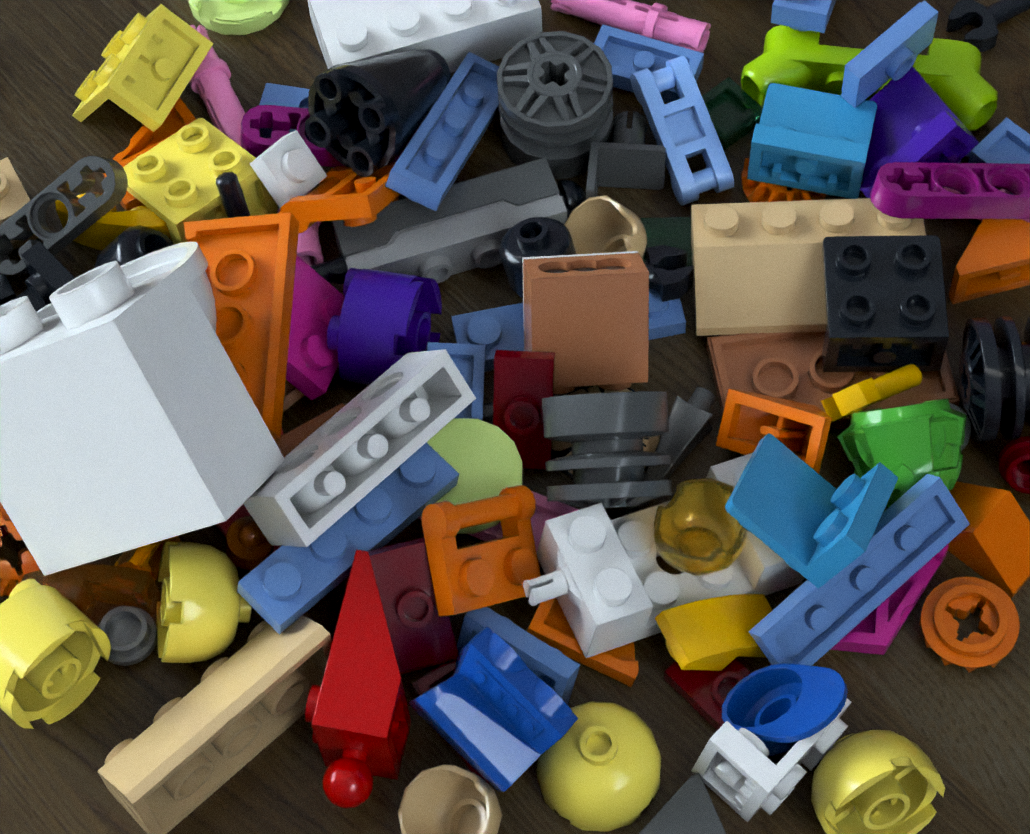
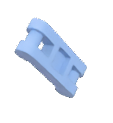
[630,56,734,206]

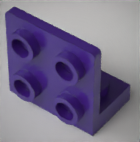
[860,67,979,198]

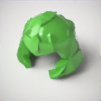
[837,399,967,507]

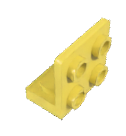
[72,4,213,132]
[123,118,278,245]

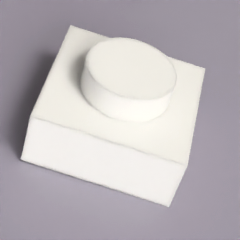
[249,130,327,209]

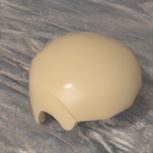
[564,195,647,260]
[398,764,503,834]

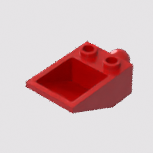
[305,549,411,808]

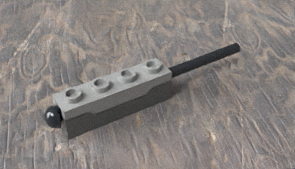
[310,157,586,284]

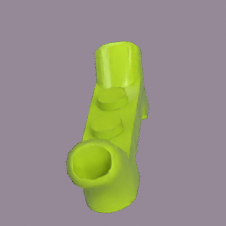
[741,25,998,131]

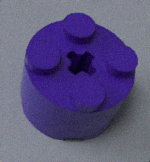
[327,268,442,385]

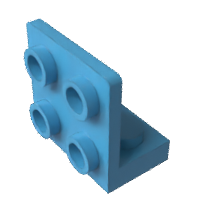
[747,83,877,199]
[725,433,898,589]

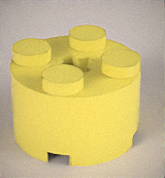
[0,579,111,729]

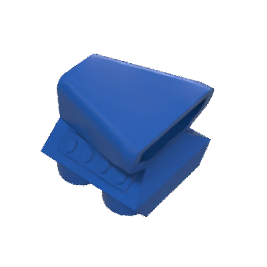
[408,626,578,792]

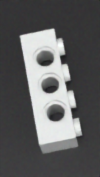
[244,349,476,547]

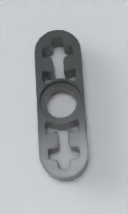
[0,156,128,276]

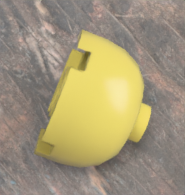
[156,542,252,663]
[537,701,661,832]
[811,730,945,834]

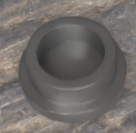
[98,606,157,666]

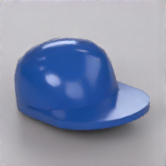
[722,663,848,756]

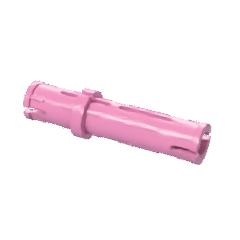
[551,0,711,53]
[189,25,245,147]

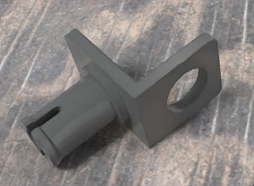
[586,111,666,199]

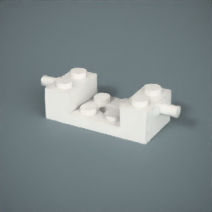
[523,453,804,658]

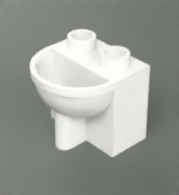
[0,241,286,576]

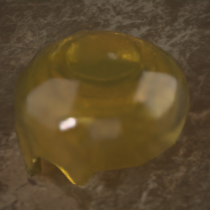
[653,478,747,576]

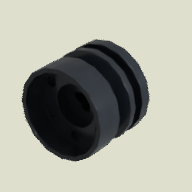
[959,316,1030,442]

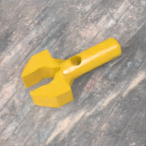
[821,364,922,422]

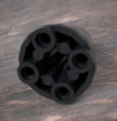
[305,49,450,177]

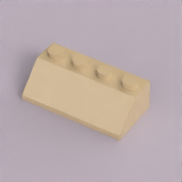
[691,198,926,336]
[97,615,332,834]

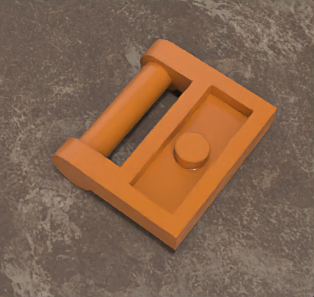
[279,162,401,234]
[421,485,541,616]

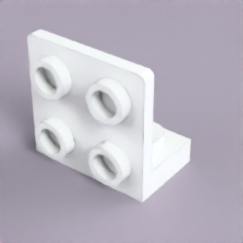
[691,698,852,822]

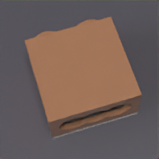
[522,251,649,394]

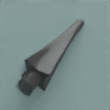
[624,387,716,516]

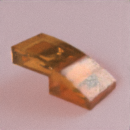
[21,564,161,619]

